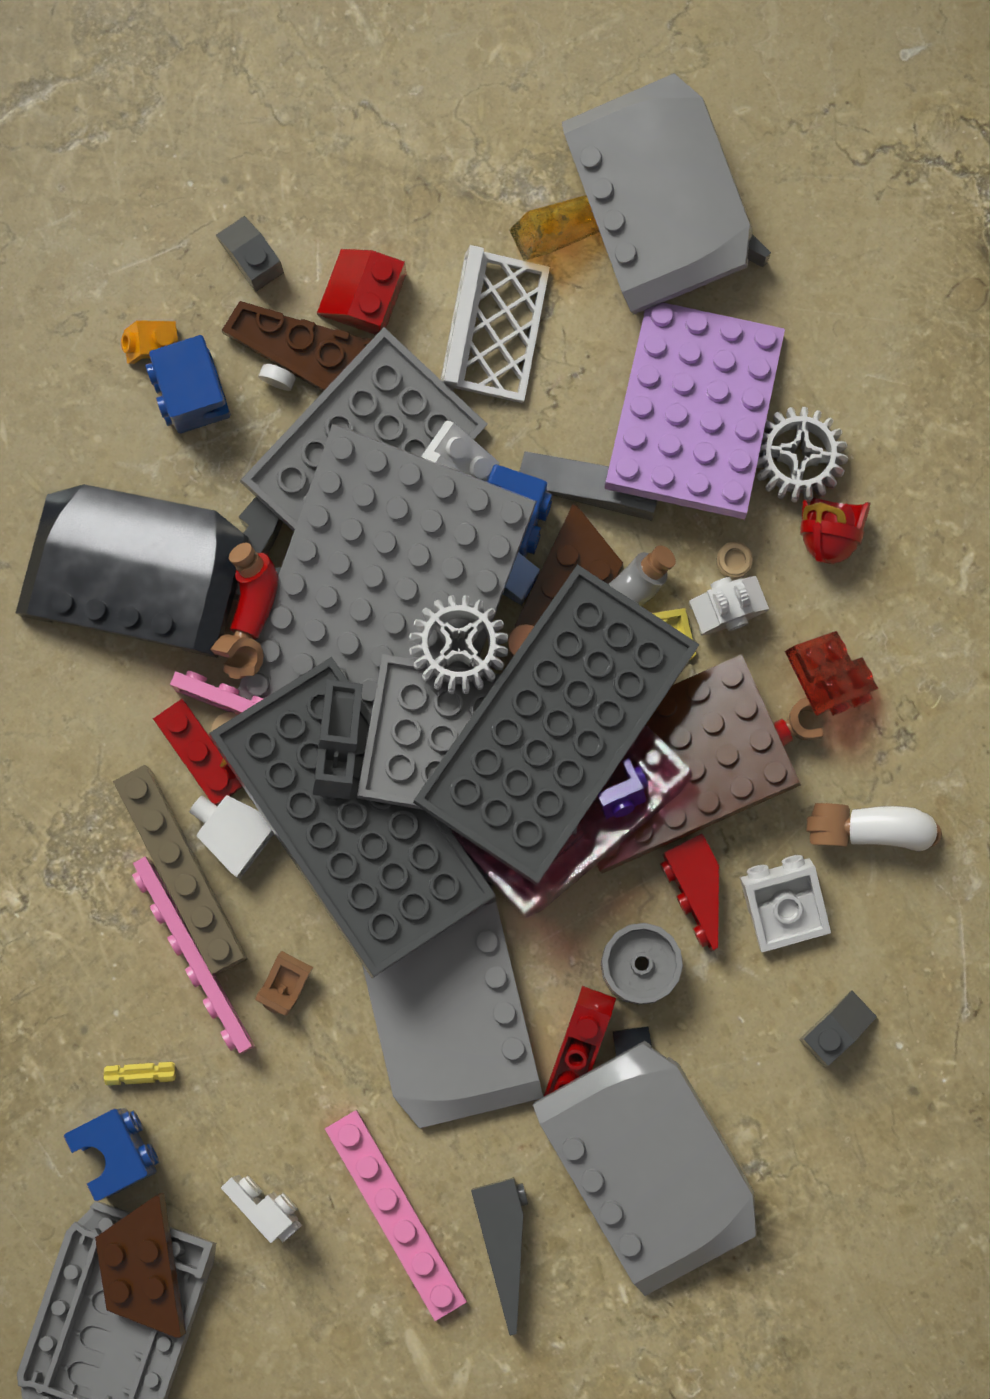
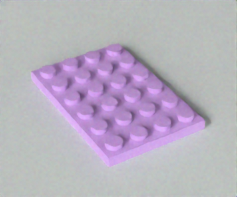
[604,303,785,519]

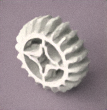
[756,407,848,502]
[409,595,508,694]

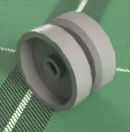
[601,923,683,1005]

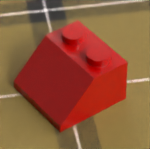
[317,249,407,335]

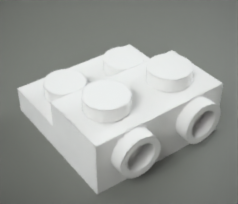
[421,420,500,482]
[740,855,831,952]
[221,1175,302,1243]

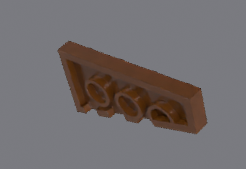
[222,301,372,392]

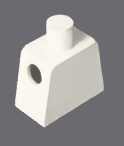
[189,795,274,879]

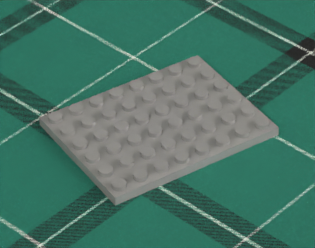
[238,424,537,715]

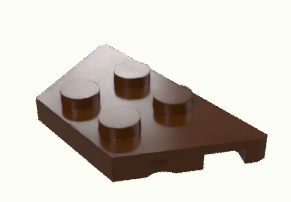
[515,504,623,628]
[95,1193,186,1338]

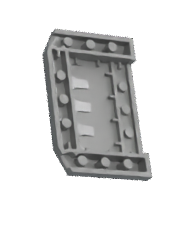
[562,73,752,315]
[362,886,543,1128]
[533,1041,757,1296]
[17,1202,217,1399]

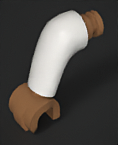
[807,803,942,851]

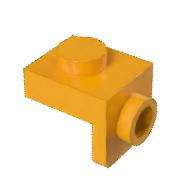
[121,320,178,364]

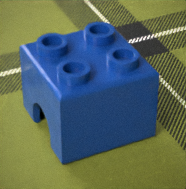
[146,335,231,434]
[488,464,553,558]
[64,1108,159,1201]

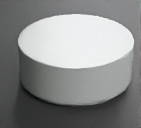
[258,364,296,391]

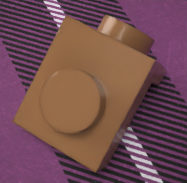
[255,951,313,1015]

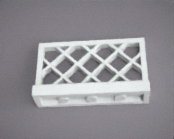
[441,245,550,403]

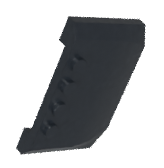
[15,484,249,658]

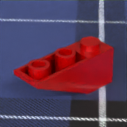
[660,833,719,952]
[543,986,616,1097]

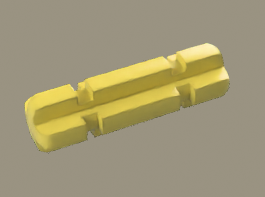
[103,1062,176,1086]

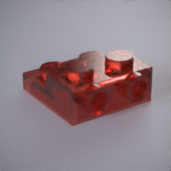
[785,631,878,716]

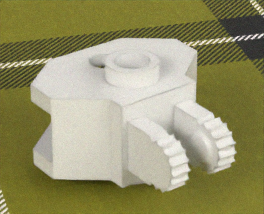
[689,576,769,636]

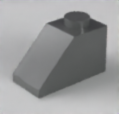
[216,216,284,292]
[799,990,877,1066]

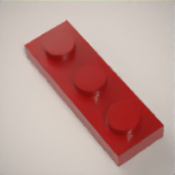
[153,698,243,806]

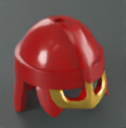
[800,498,871,564]

